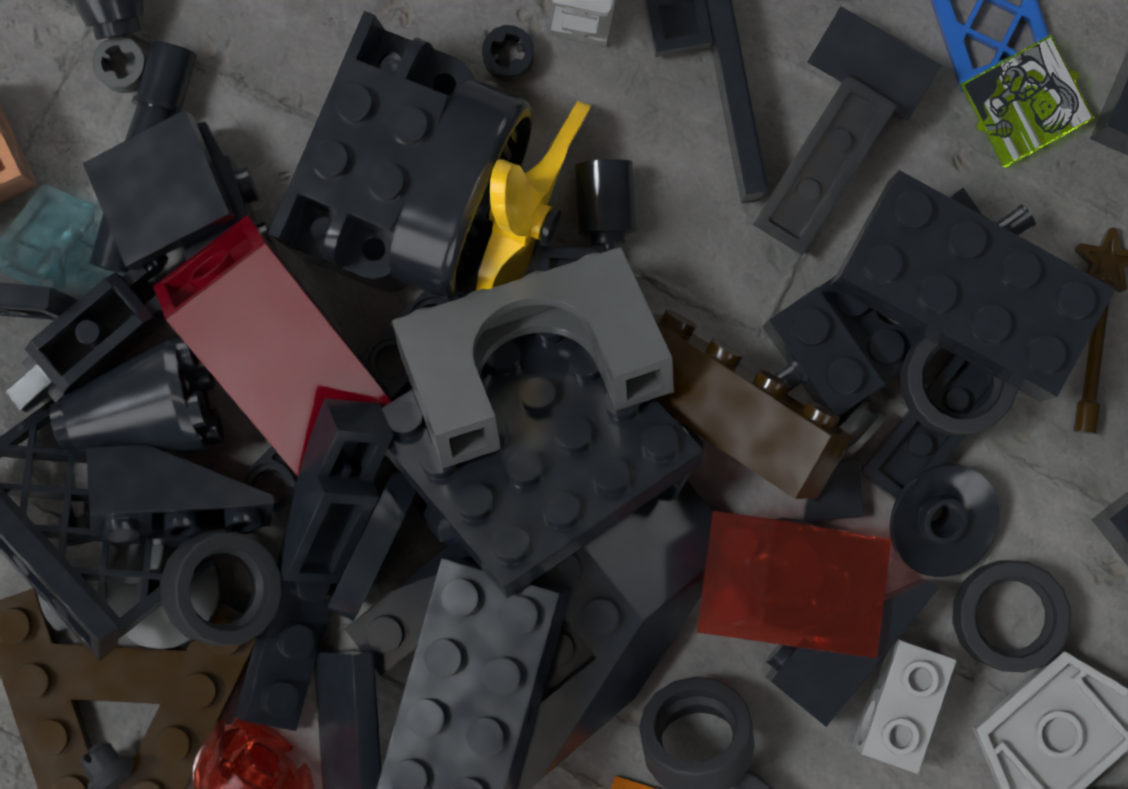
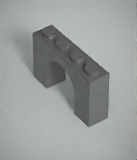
[392,247,674,469]

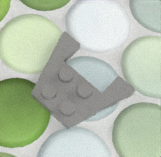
[972,650,1128,789]

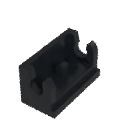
[807,6,942,121]

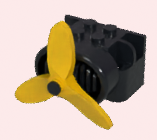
[268,11,591,299]

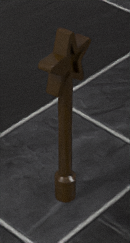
[1073,227,1128,434]

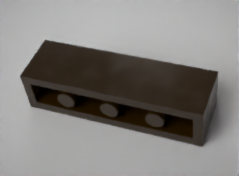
[652,309,853,499]

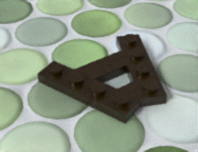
[0,588,256,789]

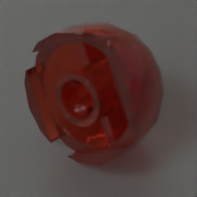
[191,718,314,789]

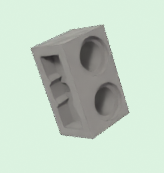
[851,639,957,774]

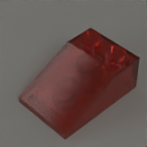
[697,511,891,658]

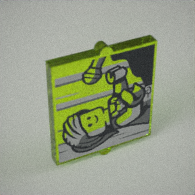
[959,35,1095,168]

